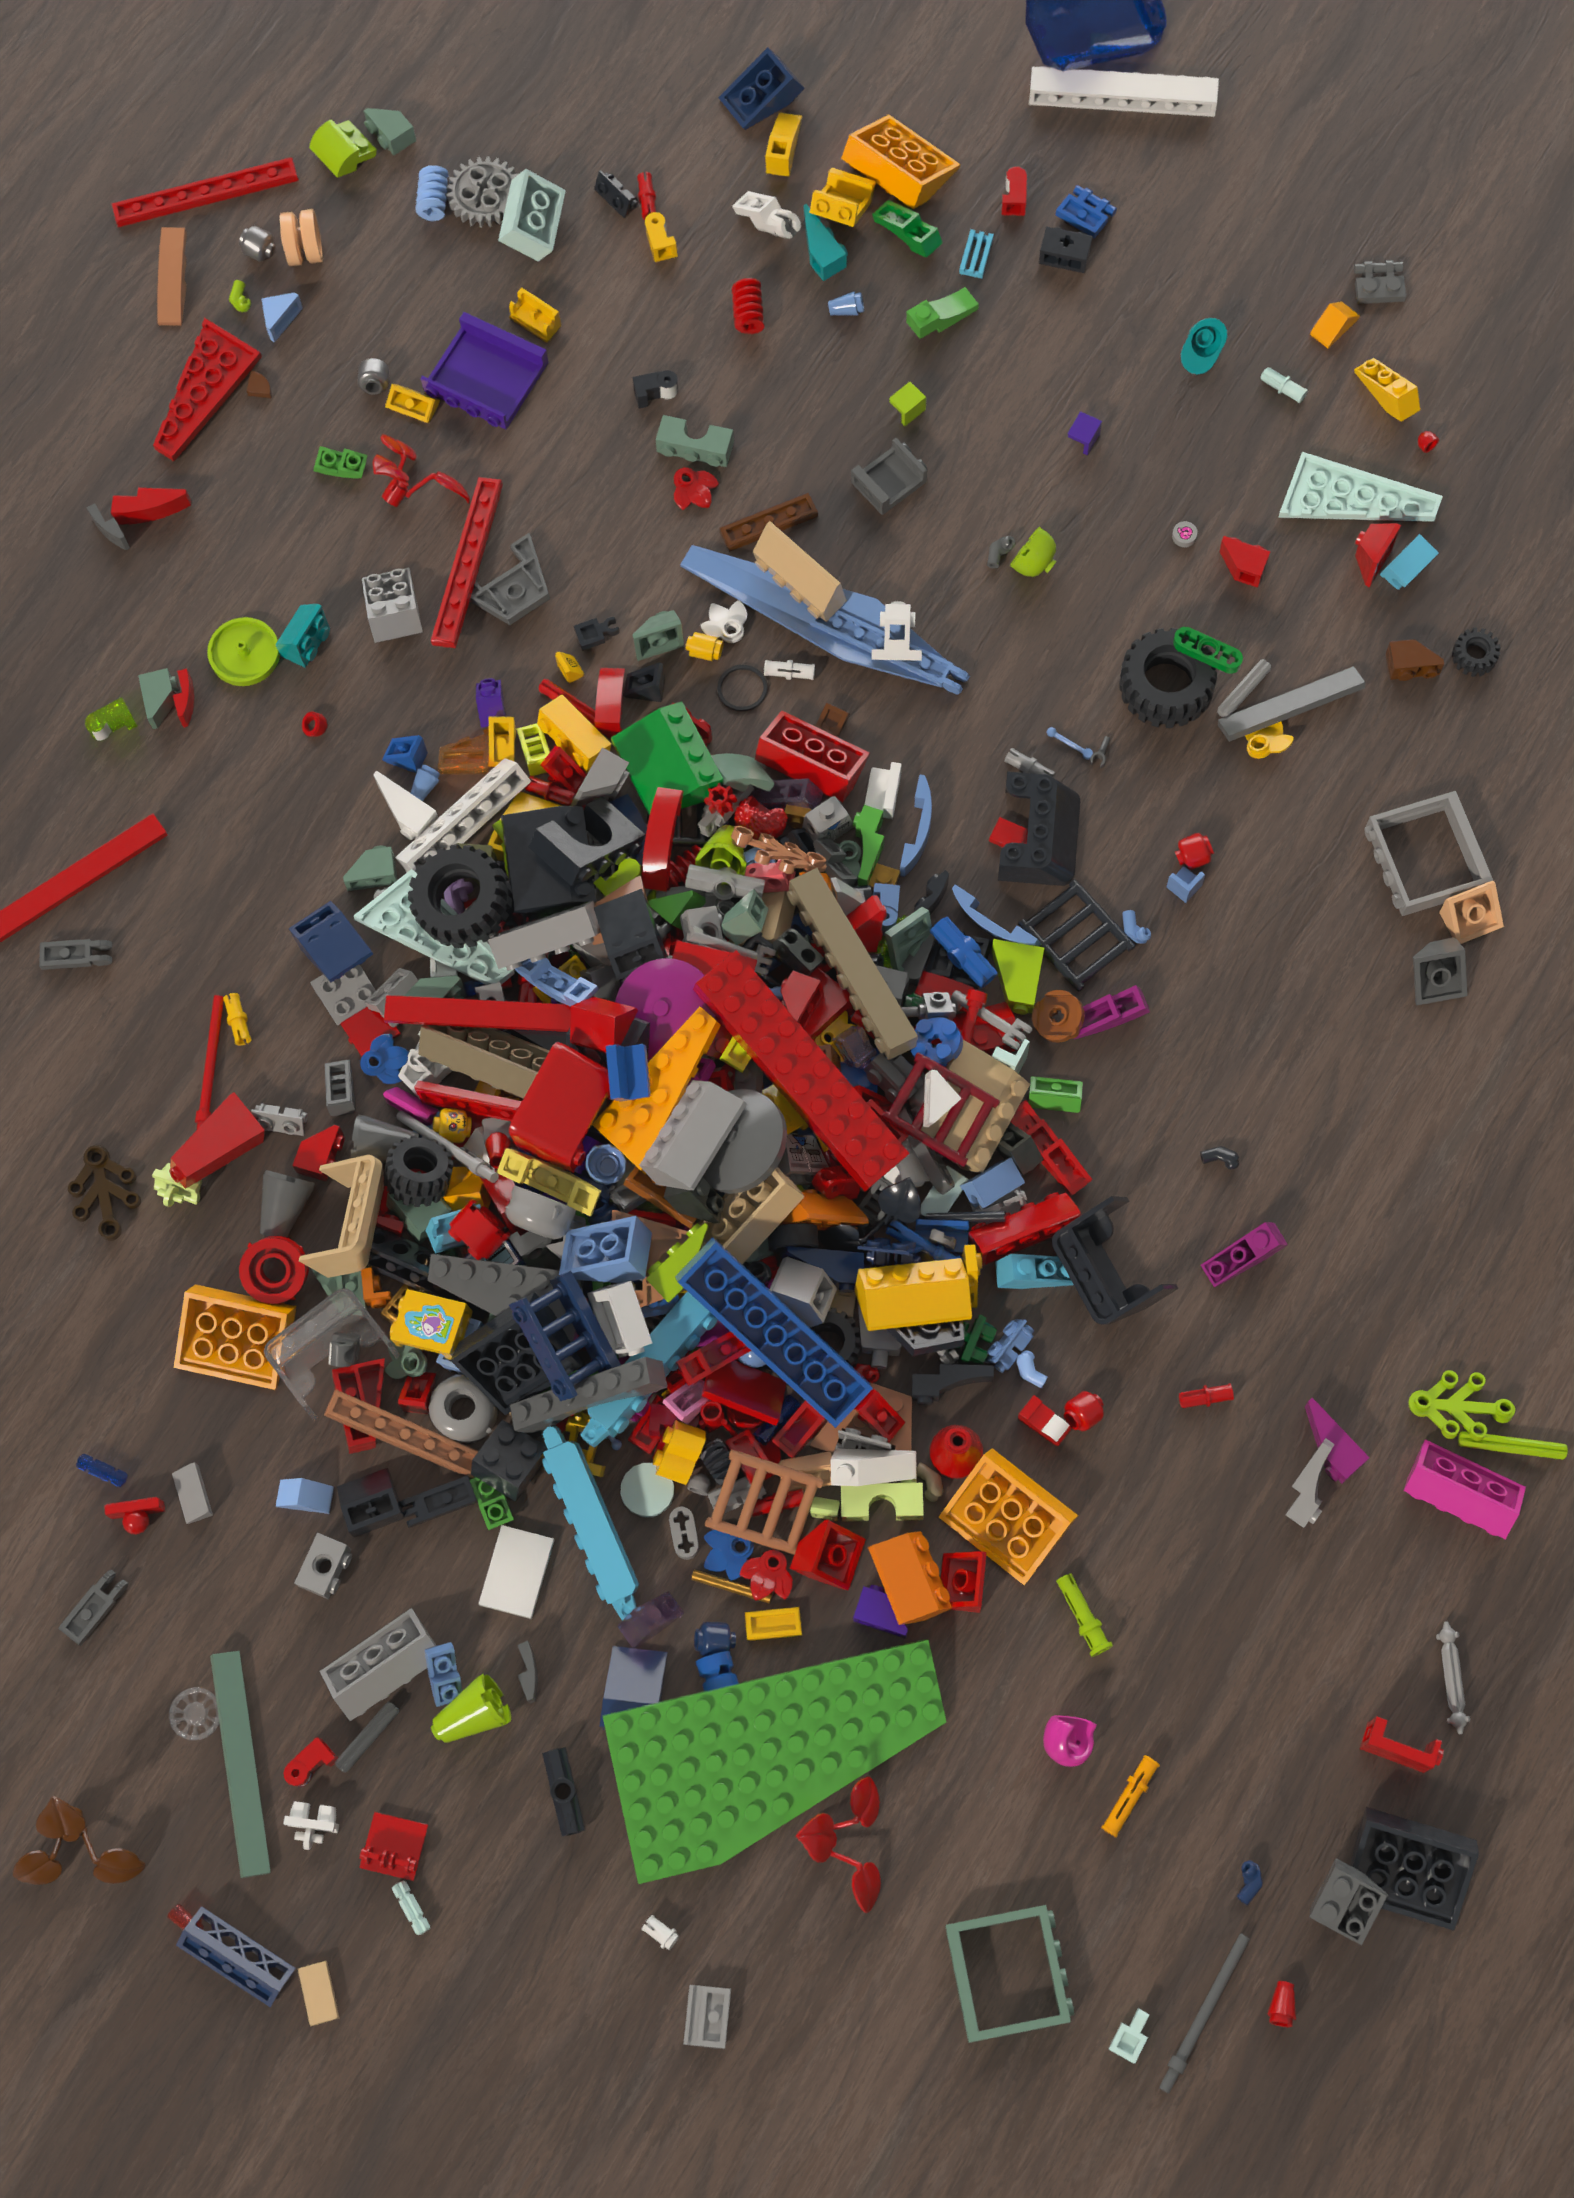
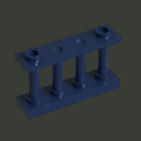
[509,1271,621,1402]

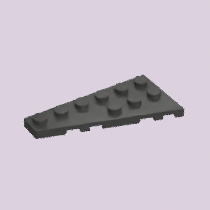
[428,1254,584,1342]

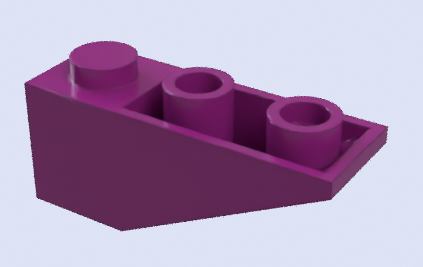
[1201,1222,1288,1288]

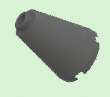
[351,1115,420,1164]
[260,1170,315,1238]

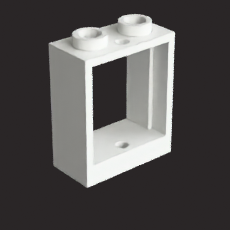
[587,1281,652,1358]

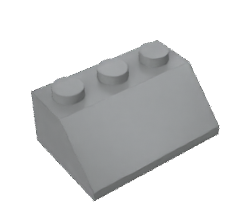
[570,747,629,806]

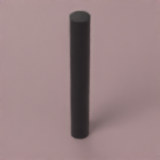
[926,1211,1006,1223]

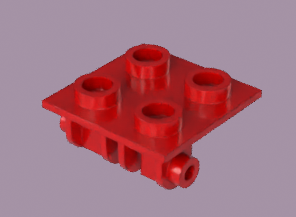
[359,1812,428,1881]

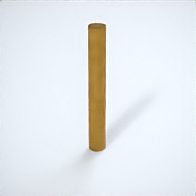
[691,1569,773,1604]

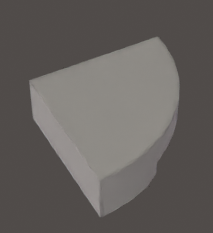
[929,1229,957,1250]

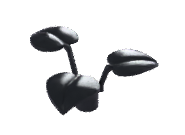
[820,1177,935,1265]

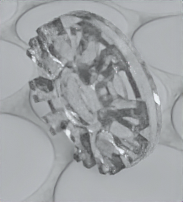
[169,1687,220,1740]

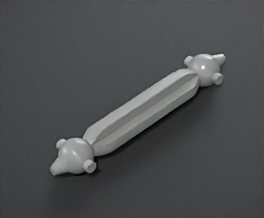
[1436,1622,1470,1734]

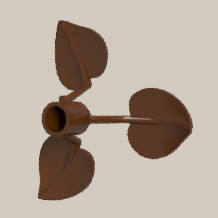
[13,1796,146,1885]

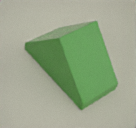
[649,890,706,931]

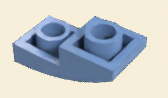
[425,1642,462,1707]

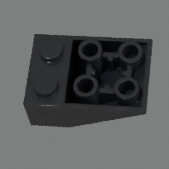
[593,889,669,980]

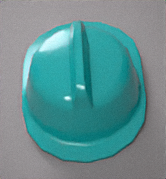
[1181,318,1227,374]

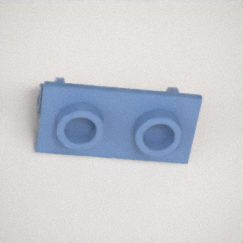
[985,1319,1034,1373]

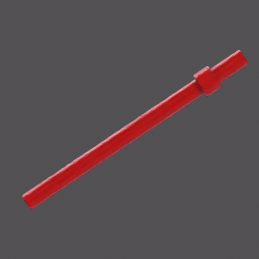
[195,995,224,1129]

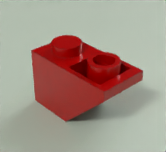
[1219,536,1270,588]
[846,895,887,953]
[292,1125,345,1181]

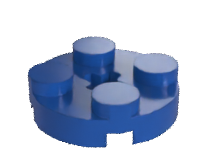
[911,1017,963,1067]

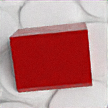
[570,996,638,1053]
[941,1551,987,1613]

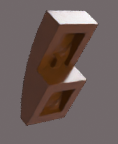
[813,703,850,737]

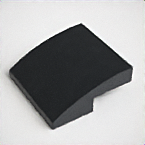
[926,930,992,989]

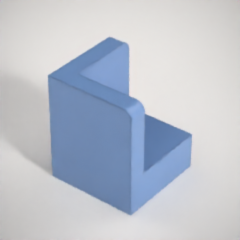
[1167,866,1205,903]

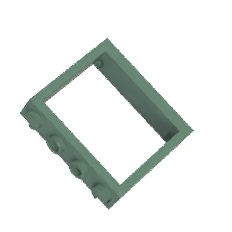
[945,1905,1074,2043]

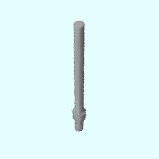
[396,1111,499,1183]

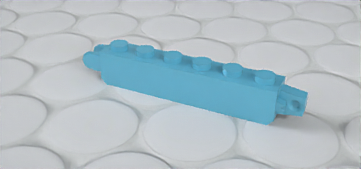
[580,1291,718,1448]
[542,1426,639,1621]

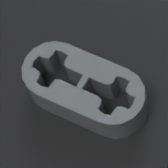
[669,1507,699,1560]

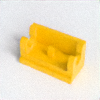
[509,287,561,343]

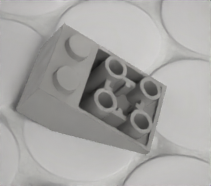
[362,568,423,643]

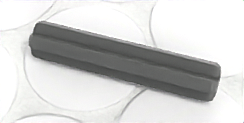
[335,1701,399,1773]

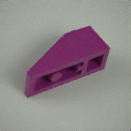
[1305,1398,1369,1484]

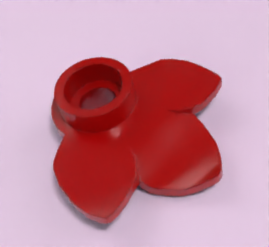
[673,467,719,510]
[740,1550,793,1601]

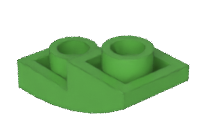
[314,446,368,478]
[470,1478,514,1530]

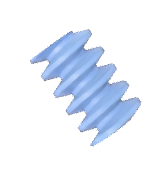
[415,165,449,221]

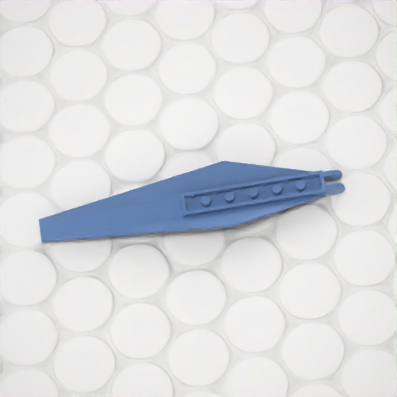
[680,545,970,694]

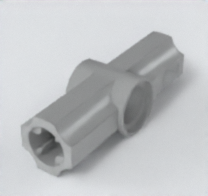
[685,864,765,900]

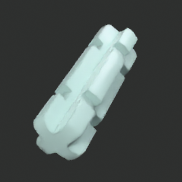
[392,1881,430,1935]

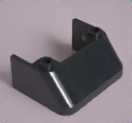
[1052,1196,1179,1325]

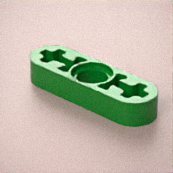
[1173,627,1243,674]

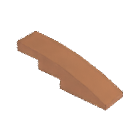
[157,228,187,325]

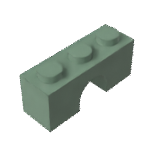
[656,415,734,467]

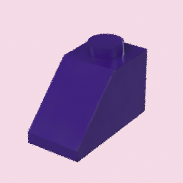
[853,1584,907,1639]

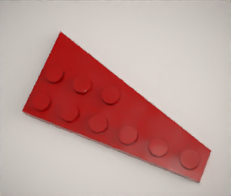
[153,318,262,461]

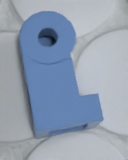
[873,883,900,936]

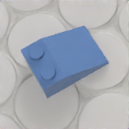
[559,1216,652,1283]

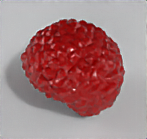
[734,796,788,840]

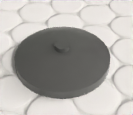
[702,1089,787,1194]

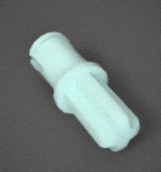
[1261,367,1308,404]

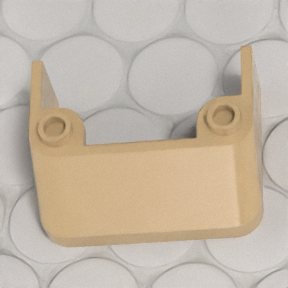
[299,1155,384,1278]

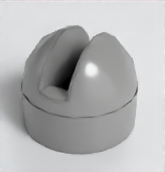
[687,1473,710,1496]

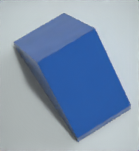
[382,735,428,773]

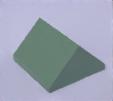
[386,1171,453,1245]

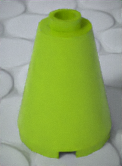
[695,825,746,885]
[431,1674,511,1743]

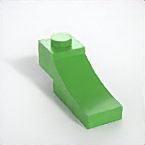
[906,287,979,339]
[853,805,884,886]

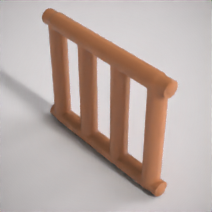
[705,1450,824,1554]

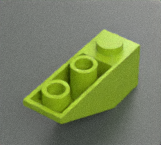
[646,1223,709,1303]

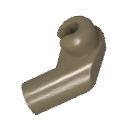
[916,1462,944,1502]

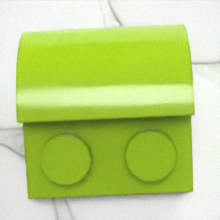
[309,119,377,178]

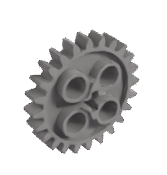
[447,156,519,228]

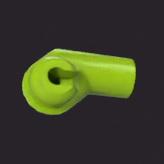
[229,280,251,312]

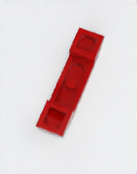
[642,787,683,892]
[675,1331,752,1386]

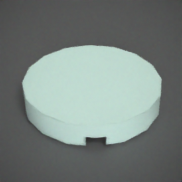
[621,1463,675,1517]

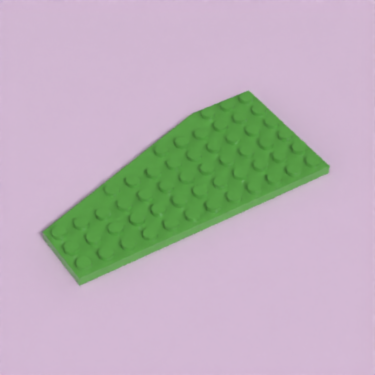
[602,1639,946,1884]

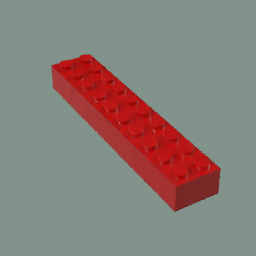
[693,950,910,1191]

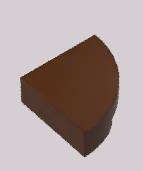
[246,371,272,398]

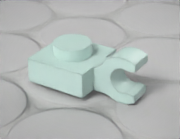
[1108,2008,1149,2064]

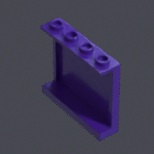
[421,312,549,429]

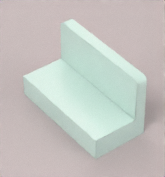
[992,1039,1030,1073]

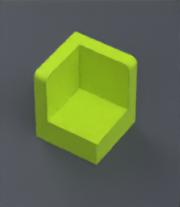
[889,382,926,426]

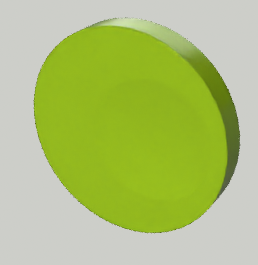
[207,617,280,686]

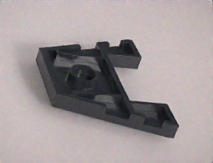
[887,1320,964,1356]

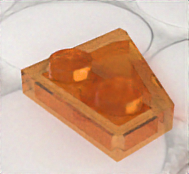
[438,728,489,774]

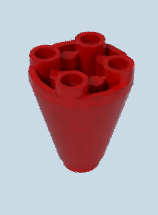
[930,1425,983,1478]

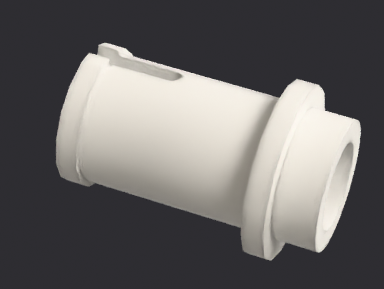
[642,1915,679,1950]

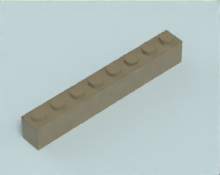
[787,868,918,1060]

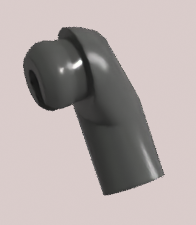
[987,536,1015,568]

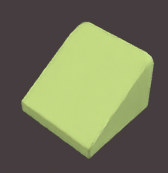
[810,1497,840,1521]

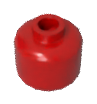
[1175,832,1215,870]
[1064,1391,1104,1431]

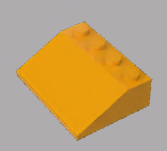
[841,115,961,209]
[174,1284,296,1390]
[939,1448,1078,1585]

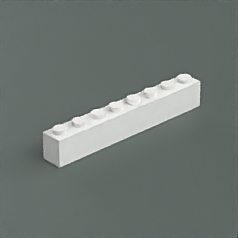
[1029,66,1219,117]

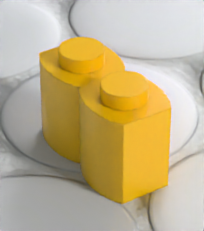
[653,1420,706,1485]

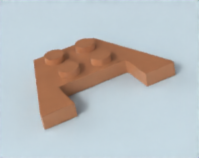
[612,1210,689,1308]
[810,1383,912,1455]

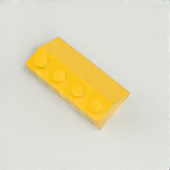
[855,1258,972,1331]

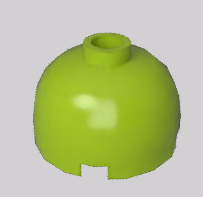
[1010,527,1056,577]

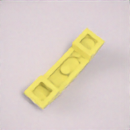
[497,1148,601,1216]

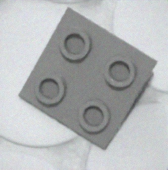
[310,965,376,1026]
[836,1427,892,1450]

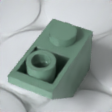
[364,108,416,155]

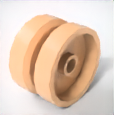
[280,209,323,267]

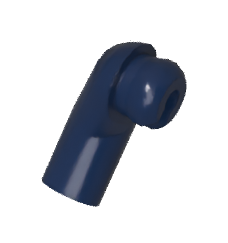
[1236,1861,1263,1906]

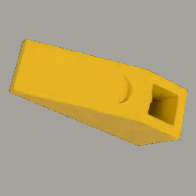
[765,113,802,177]
[1354,358,1420,422]

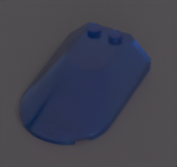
[1025,0,1166,72]

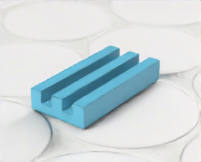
[959,230,993,278]

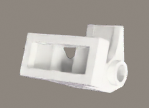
[872,601,922,661]

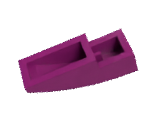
[1074,985,1150,1039]

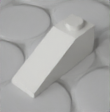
[373,771,438,840]
[831,1448,917,1486]

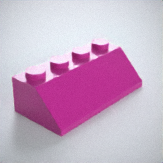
[1404,1439,1526,1539]

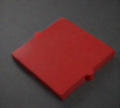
[340,1007,401,1057]

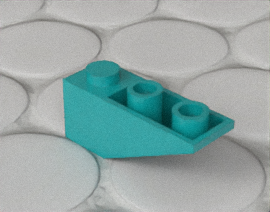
[803,204,848,281]

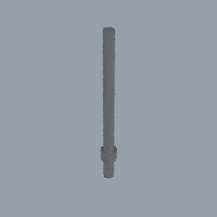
[1159,1933,1250,2094]

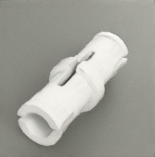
[764,660,815,680]

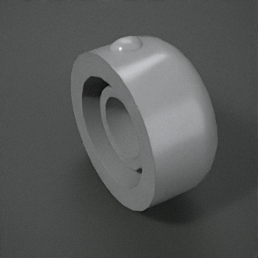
[505,1186,577,1239]
[429,1374,498,1445]

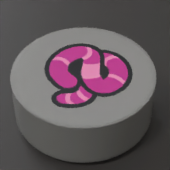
[1172,521,1197,547]

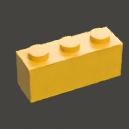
[537,695,611,773]

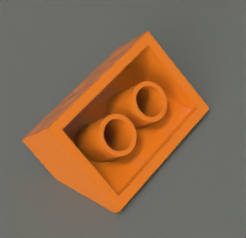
[779,1189,868,1231]
[868,1531,952,1625]

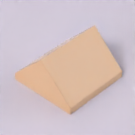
[1439,881,1504,944]

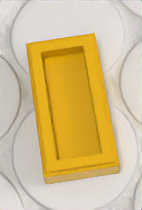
[745,1607,802,1641]

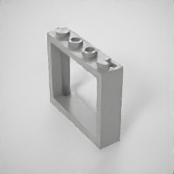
[1364,791,1493,916]

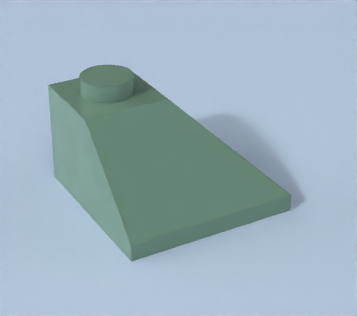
[632,610,684,661]

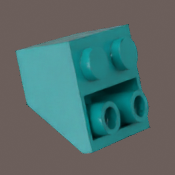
[275,604,330,668]

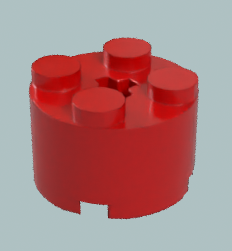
[448,1199,511,1261]

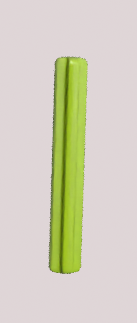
[1458,1431,1568,1460]

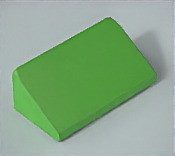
[1028,1076,1083,1113]

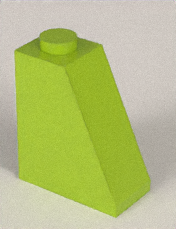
[992,939,1044,1015]

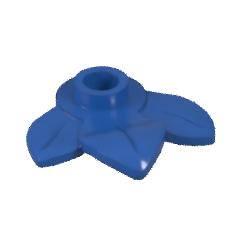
[360,1034,409,1084]
[704,1530,754,1581]

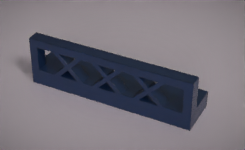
[176,1906,295,2007]

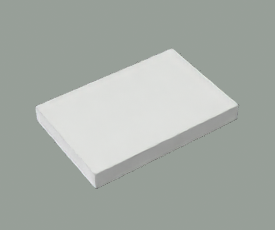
[479,1525,554,1619]

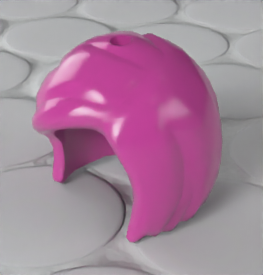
[1043,1715,1097,1767]

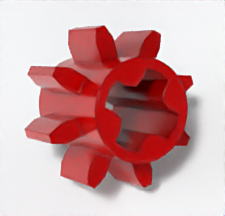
[704,783,738,817]

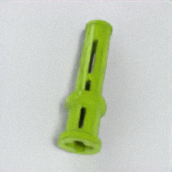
[1056,1573,1113,1657]

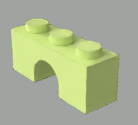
[841,1479,923,1521]

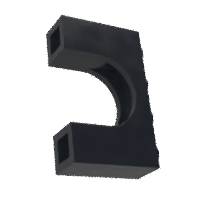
[528,796,646,886]

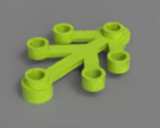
[1408,1370,1515,1441]

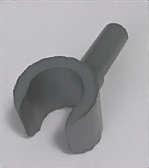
[1090,736,1110,769]

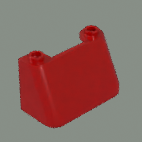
[509,1042,611,1173]

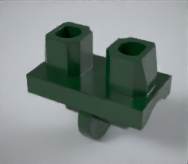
[957,1314,997,1365]

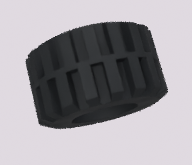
[383,1135,453,1207]
[810,1308,861,1366]

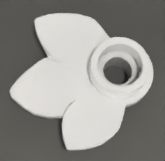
[701,600,747,643]

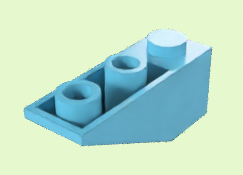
[995,1254,1074,1289]

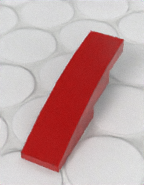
[1010,1100,1092,1196]

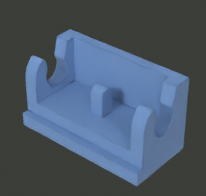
[960,1158,1025,1208]

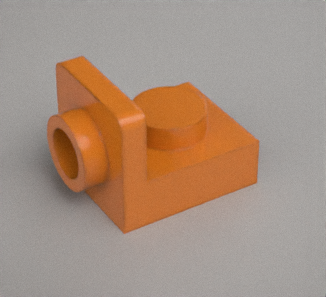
[361,1268,393,1308]

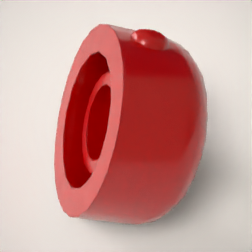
[239,1236,309,1304]

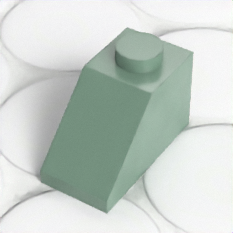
[138,668,179,729]
[343,846,397,891]
[721,889,769,945]

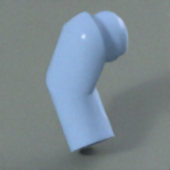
[1017,1350,1048,1388]

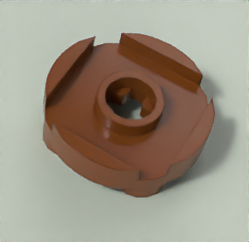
[1032,990,1085,1043]

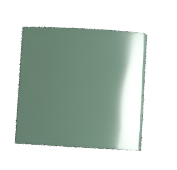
[711,754,775,792]

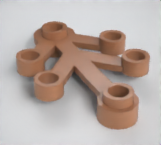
[731,826,827,874]

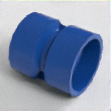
[696,1651,739,1691]

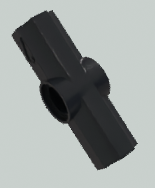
[542,1747,586,1837]

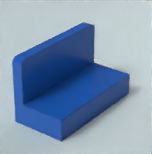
[606,1044,651,1102]
[915,1219,969,1255]

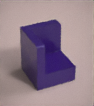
[1068,411,1102,456]

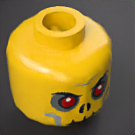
[433,1108,471,1143]

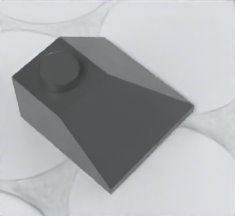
[1413,937,1467,1005]

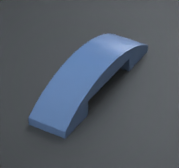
[900,774,932,877]
[952,885,1041,947]
[515,958,599,1006]

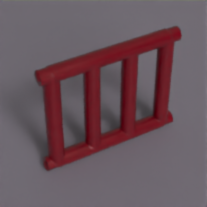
[881,1052,1000,1167]

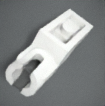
[732,191,801,239]

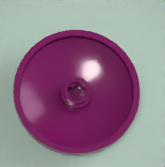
[615,958,718,1061]

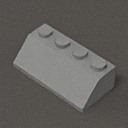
[488,901,600,971]
[639,1080,747,1191]
[320,1608,436,1721]

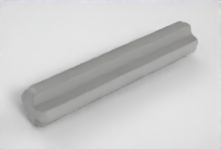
[1217,659,1271,718]

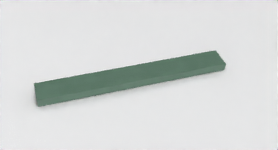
[210,1651,271,1878]

